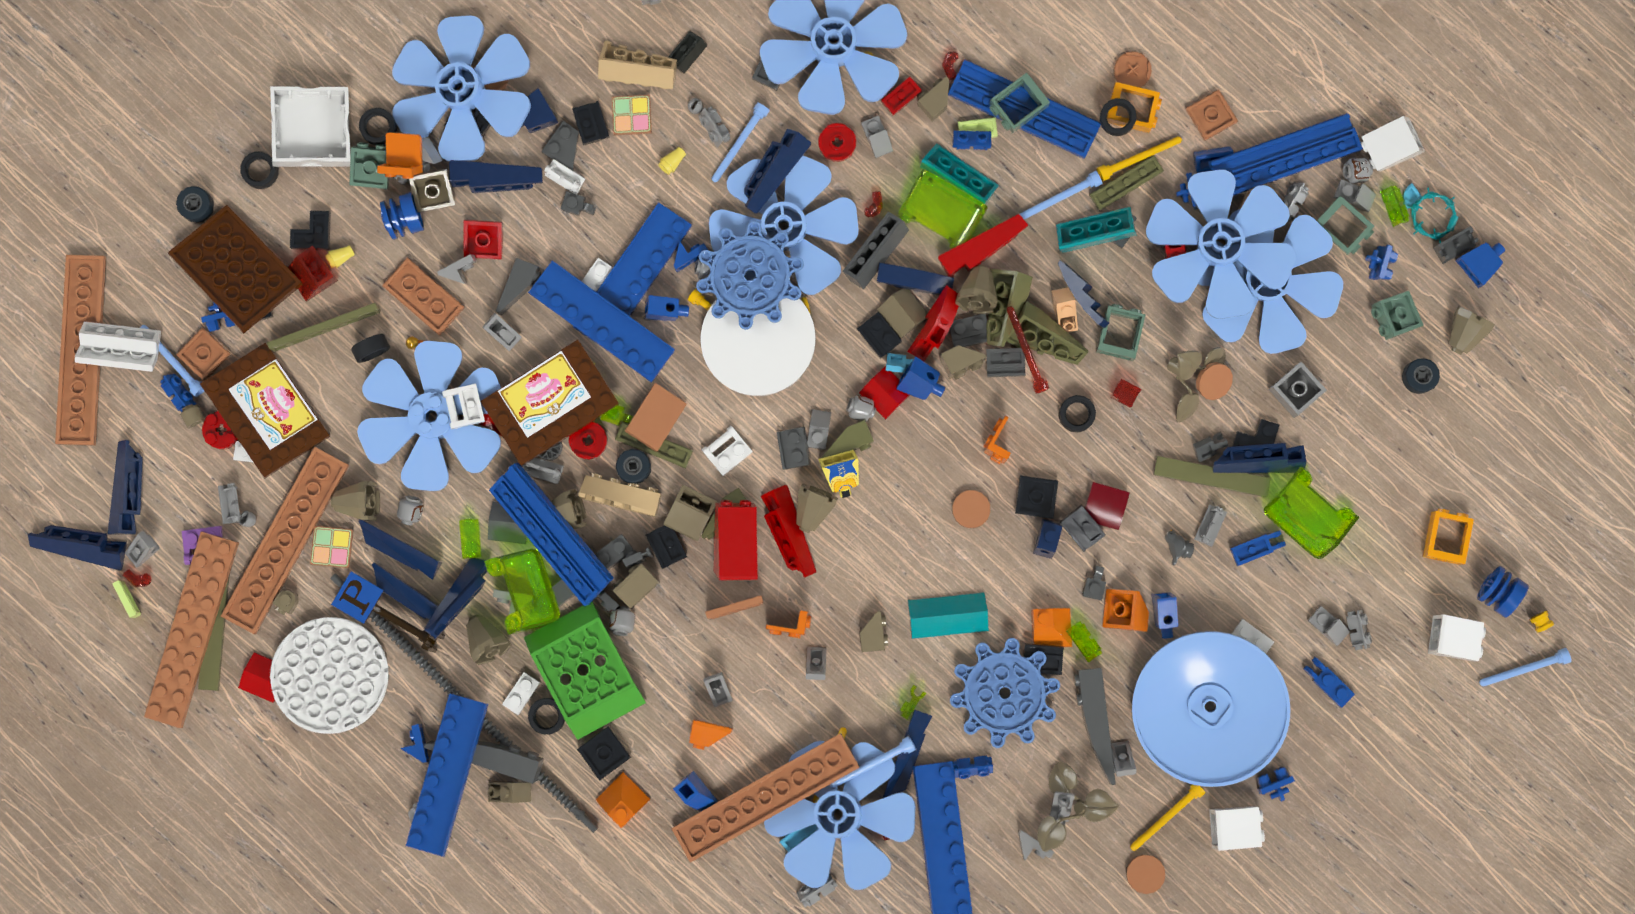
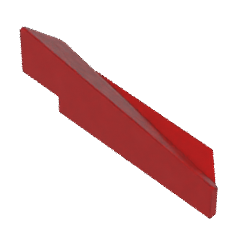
[938,214,1029,277]
[761,485,816,578]

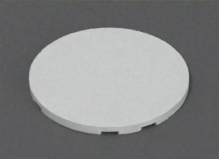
[701,298,816,396]
[270,617,389,734]

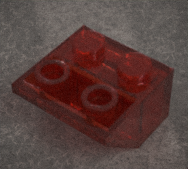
[287,246,338,302]

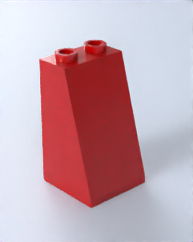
[713,500,758,580]

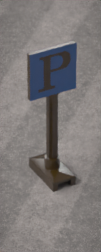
[331,571,445,653]

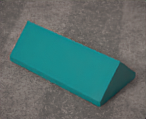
[920,143,999,210]
[1056,206,1137,253]
[908,593,989,639]

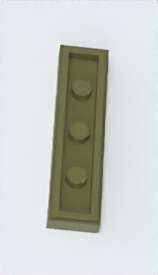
[1089,155,1164,211]
[615,422,693,469]

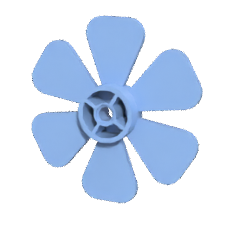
[760,0,907,115]
[392,16,531,161]
[709,156,859,295]
[1146,170,1296,319]
[1198,209,1343,354]
[357,341,501,491]
[764,741,916,890]

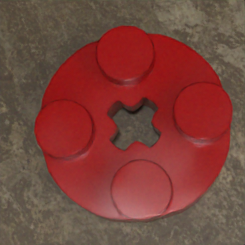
[818,123,856,162]
[202,411,238,449]
[569,422,608,460]

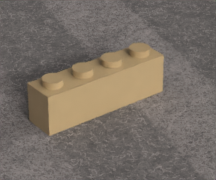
[598,40,677,89]
[578,473,662,517]

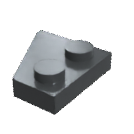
[541,121,579,171]

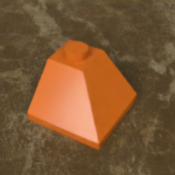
[1103,589,1149,632]
[1031,608,1072,647]
[689,720,733,750]
[596,772,650,828]

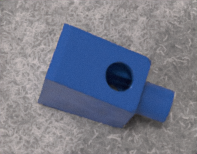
[1455,243,1505,288]
[644,295,689,321]
[896,357,946,400]
[1151,592,1178,639]

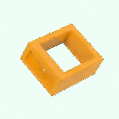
[1107,82,1162,133]
[1423,509,1474,565]

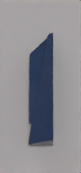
[744,129,811,214]
[449,160,543,193]
[108,440,143,535]
[1212,443,1307,473]
[358,519,442,580]
[28,525,127,571]
[424,558,492,639]
[372,562,439,620]
[882,709,932,799]

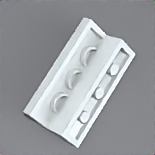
[75,322,161,372]

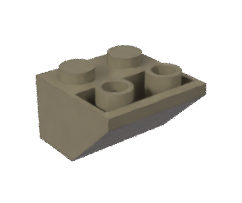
[940,345,986,380]
[663,485,717,542]
[613,564,659,609]

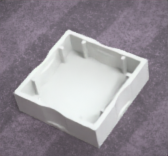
[270,86,350,167]

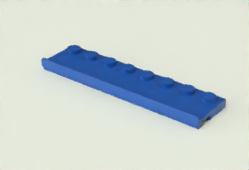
[948,60,1101,159]
[1208,113,1363,196]
[573,202,692,350]
[528,261,675,383]
[489,463,614,607]
[405,693,488,857]
[913,761,973,914]

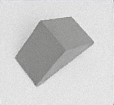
[703,672,733,707]

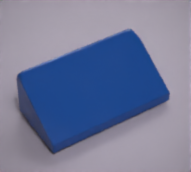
[1193,146,1234,173]

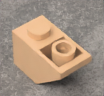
[1052,287,1078,332]

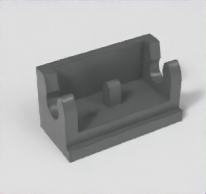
[1433,226,1478,264]

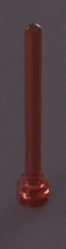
[1007,306,1049,394]

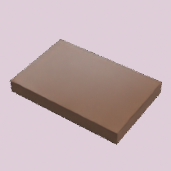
[625,383,687,452]
[705,596,764,620]

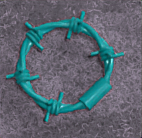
[1407,188,1459,244]

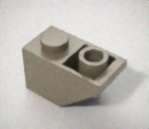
[918,76,949,122]
[860,611,888,653]
[488,782,531,803]

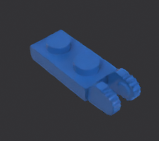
[1230,530,1286,566]
[1303,657,1355,708]

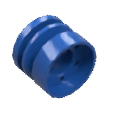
[380,192,424,240]
[1477,566,1529,618]

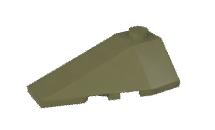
[987,269,1033,347]
[1007,302,1088,365]

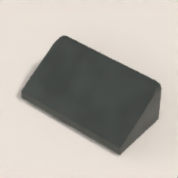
[668,31,707,73]

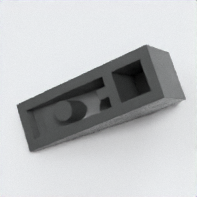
[496,258,541,315]

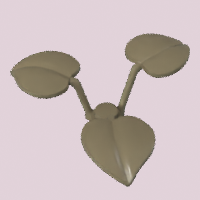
[1167,347,1226,422]
[1038,762,1119,852]

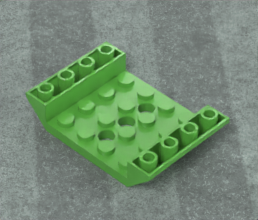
[524,601,646,740]

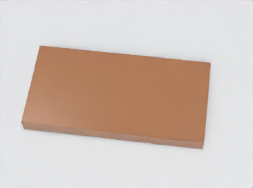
[382,257,465,336]

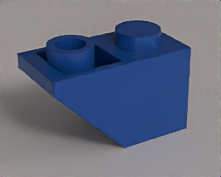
[673,771,718,812]

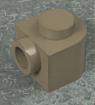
[180,404,205,429]
[273,591,299,615]

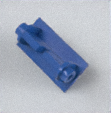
[953,131,992,151]
[160,374,196,413]
[953,755,993,779]

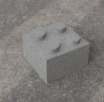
[1268,362,1327,418]

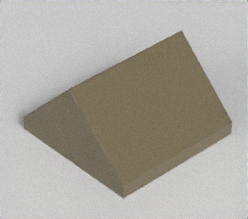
[409,169,455,212]
[877,288,928,339]

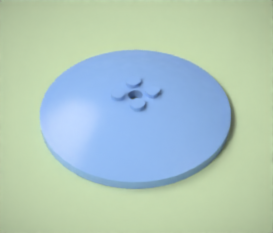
[1132,631,1290,787]

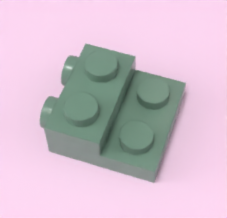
[349,142,389,189]
[1371,291,1424,340]

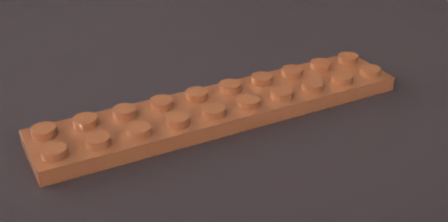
[55,255,106,446]
[221,447,349,635]
[144,531,239,728]
[671,733,860,863]

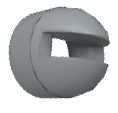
[687,98,703,114]
[239,511,256,527]

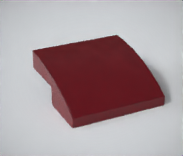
[1085,482,1130,530]

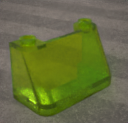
[898,169,988,249]
[1264,467,1360,559]
[484,548,560,635]

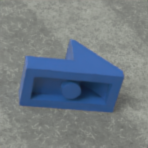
[674,241,708,272]
[400,724,430,763]

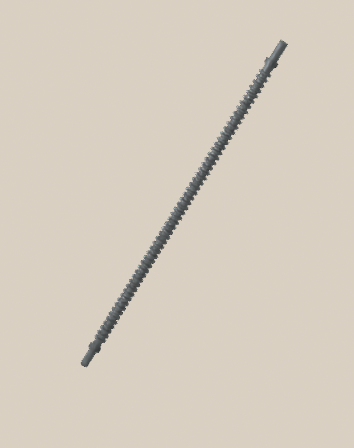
[330,573,599,833]

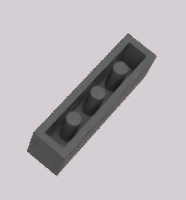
[843,211,909,290]

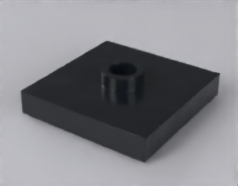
[1015,475,1058,519]
[577,726,631,781]

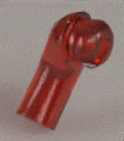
[942,51,959,80]
[864,191,883,218]
[123,569,152,588]

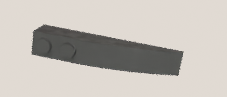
[530,534,634,620]
[1074,668,1116,785]
[424,740,544,784]

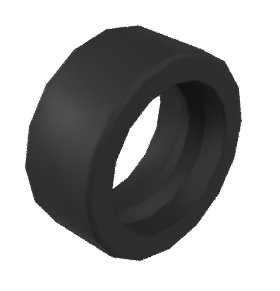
[1100,98,1137,136]
[359,108,397,145]
[240,151,279,189]
[351,334,390,363]
[1059,395,1096,433]
[528,698,565,735]

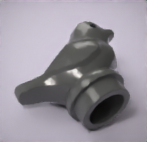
[1165,529,1194,566]

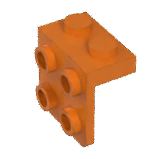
[377,132,423,179]
[983,415,1011,465]
[766,610,812,639]

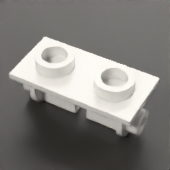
[544,159,585,194]

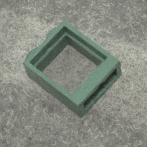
[989,73,1050,134]
[1317,196,1375,255]
[1096,304,1146,361]

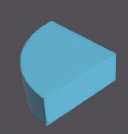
[1403,183,1422,210]

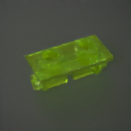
[1380,185,1410,227]
[459,519,482,559]
[1066,621,1103,663]

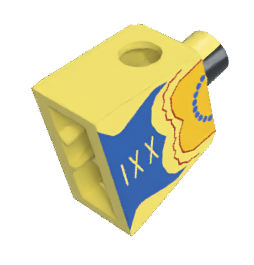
[818,450,859,498]

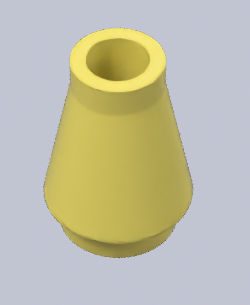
[658,147,686,175]
[324,245,355,269]

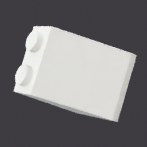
[1361,116,1425,172]
[1428,614,1486,661]
[1209,806,1265,851]

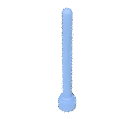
[712,102,770,182]
[1020,171,1102,220]
[140,325,204,397]
[1479,648,1571,687]
[830,736,916,788]

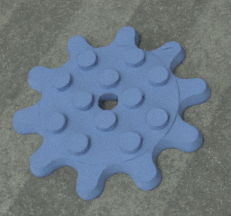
[696,221,804,330]
[950,638,1060,748]

